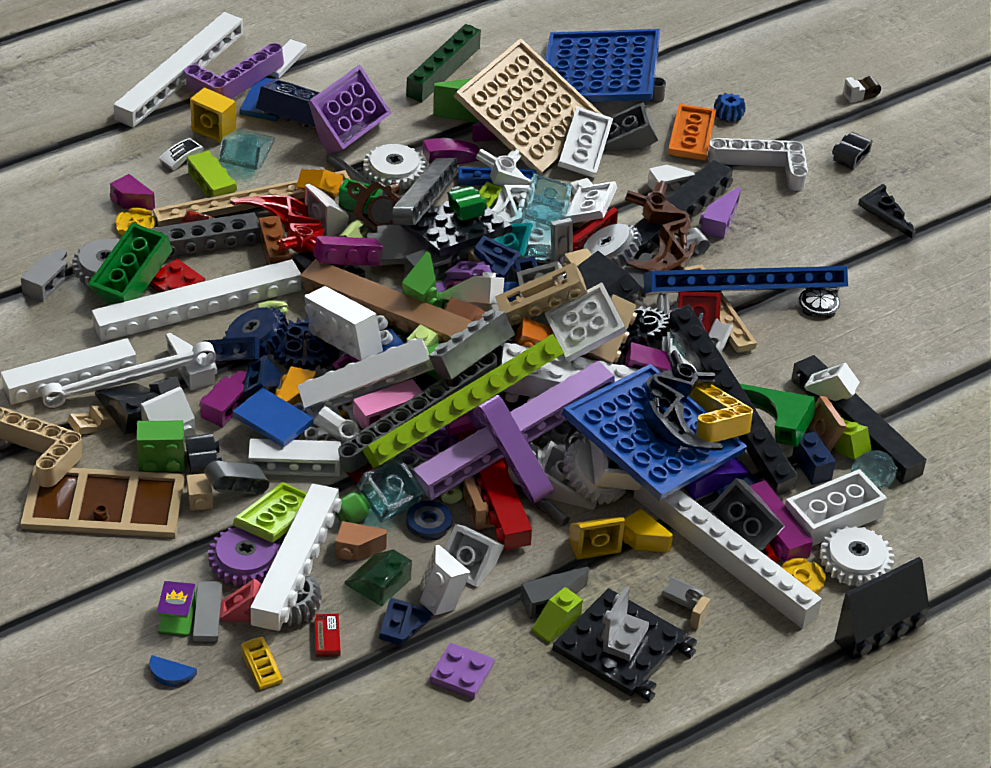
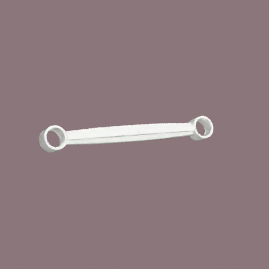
[41,342,216,408]

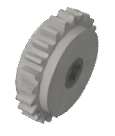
[583,223,642,267]
[72,239,119,286]

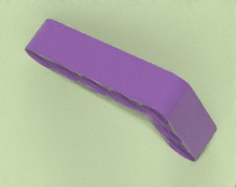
[184,43,284,99]
[468,395,554,504]

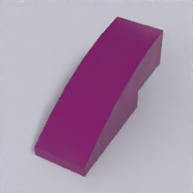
[423,138,480,165]

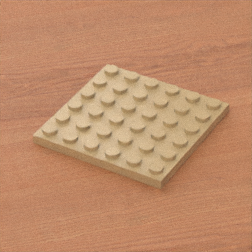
[454,38,603,176]

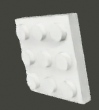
[544,283,627,362]

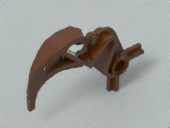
[625,180,696,272]

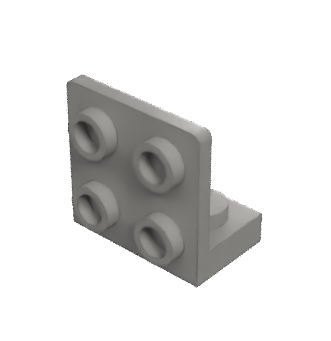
[601,587,649,661]

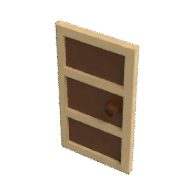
[21,465,186,538]

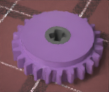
[208,527,281,587]

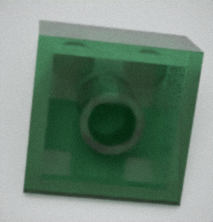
[345,549,412,607]

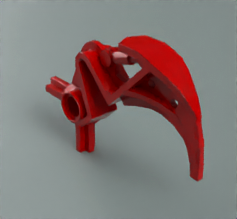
[230,195,324,254]

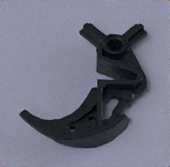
[643,350,723,451]

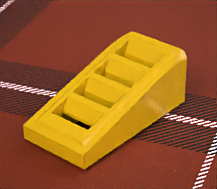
[241,636,283,690]

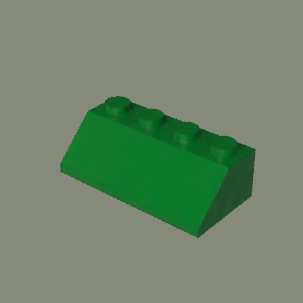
[88,223,173,305]

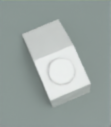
[647,165,695,196]
[804,363,860,401]

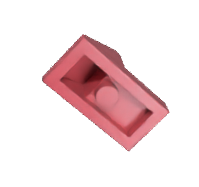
[220,579,261,622]

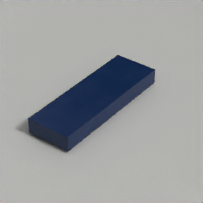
[202,336,260,362]

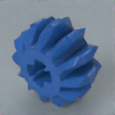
[713,93,746,122]

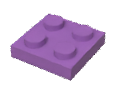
[430,642,495,699]

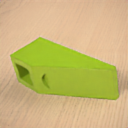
[833,418,872,459]

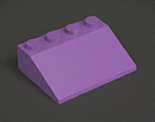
[308,65,392,155]

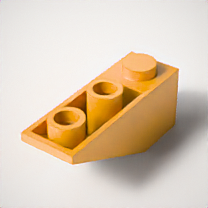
[275,366,316,405]

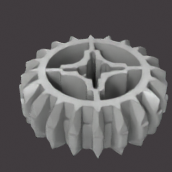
[261,574,322,626]

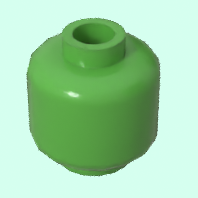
[335,491,371,524]

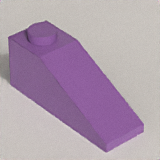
[699,187,741,239]

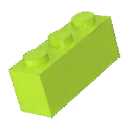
[187,150,237,198]

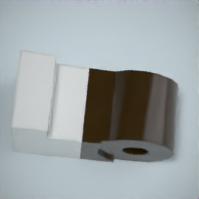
[843,76,881,103]

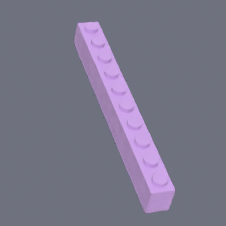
[413,361,615,500]

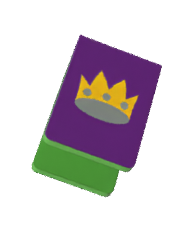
[157,581,196,637]

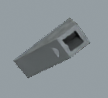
[520,567,589,619]

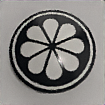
[799,288,840,318]

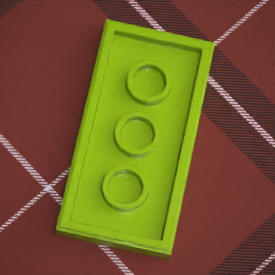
[233,482,307,543]

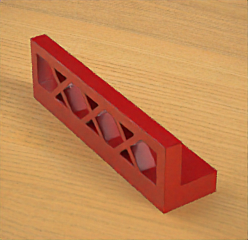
[547,207,618,261]

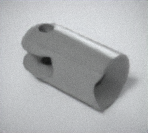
[662,576,705,610]

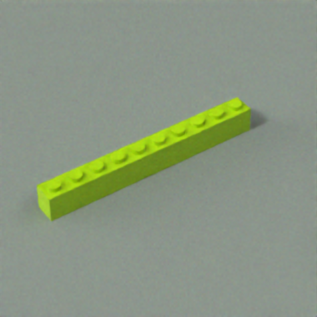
[362,334,565,469]

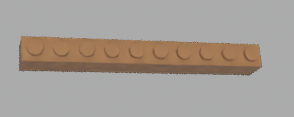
[300,259,473,344]

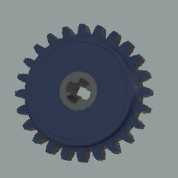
[223,307,289,362]

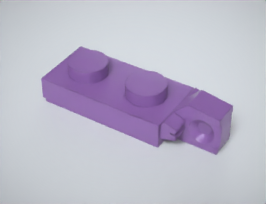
[446,261,492,280]

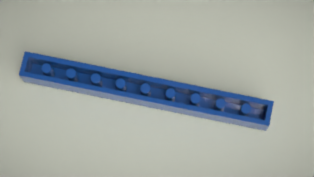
[643,266,848,294]

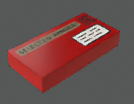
[315,613,341,657]

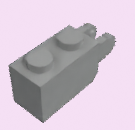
[21,249,68,302]

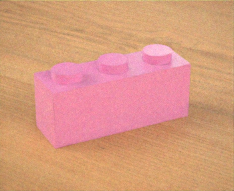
[353,379,422,430]

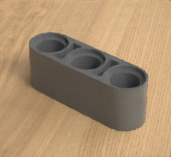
[204,461,270,495]

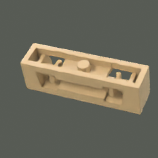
[495,262,588,326]

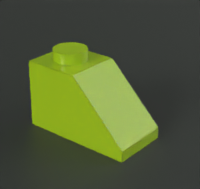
[532,587,583,644]

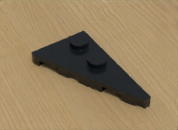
[858,184,916,238]

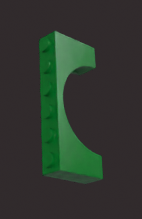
[739,383,815,447]

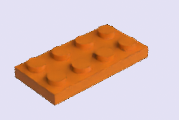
[668,104,716,161]

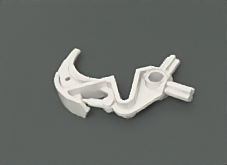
[476,149,535,224]

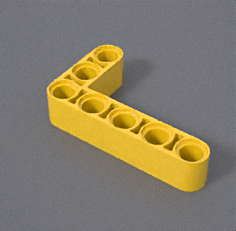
[689,384,753,443]

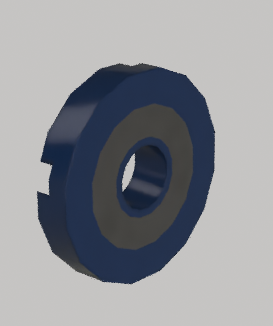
[406,501,452,539]

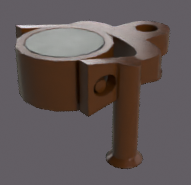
[347,181,402,231]

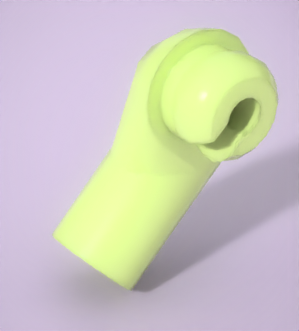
[257,301,288,315]

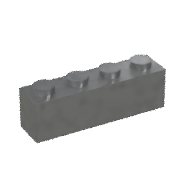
[428,310,515,379]

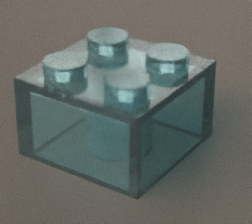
[522,174,572,227]
[356,456,425,523]

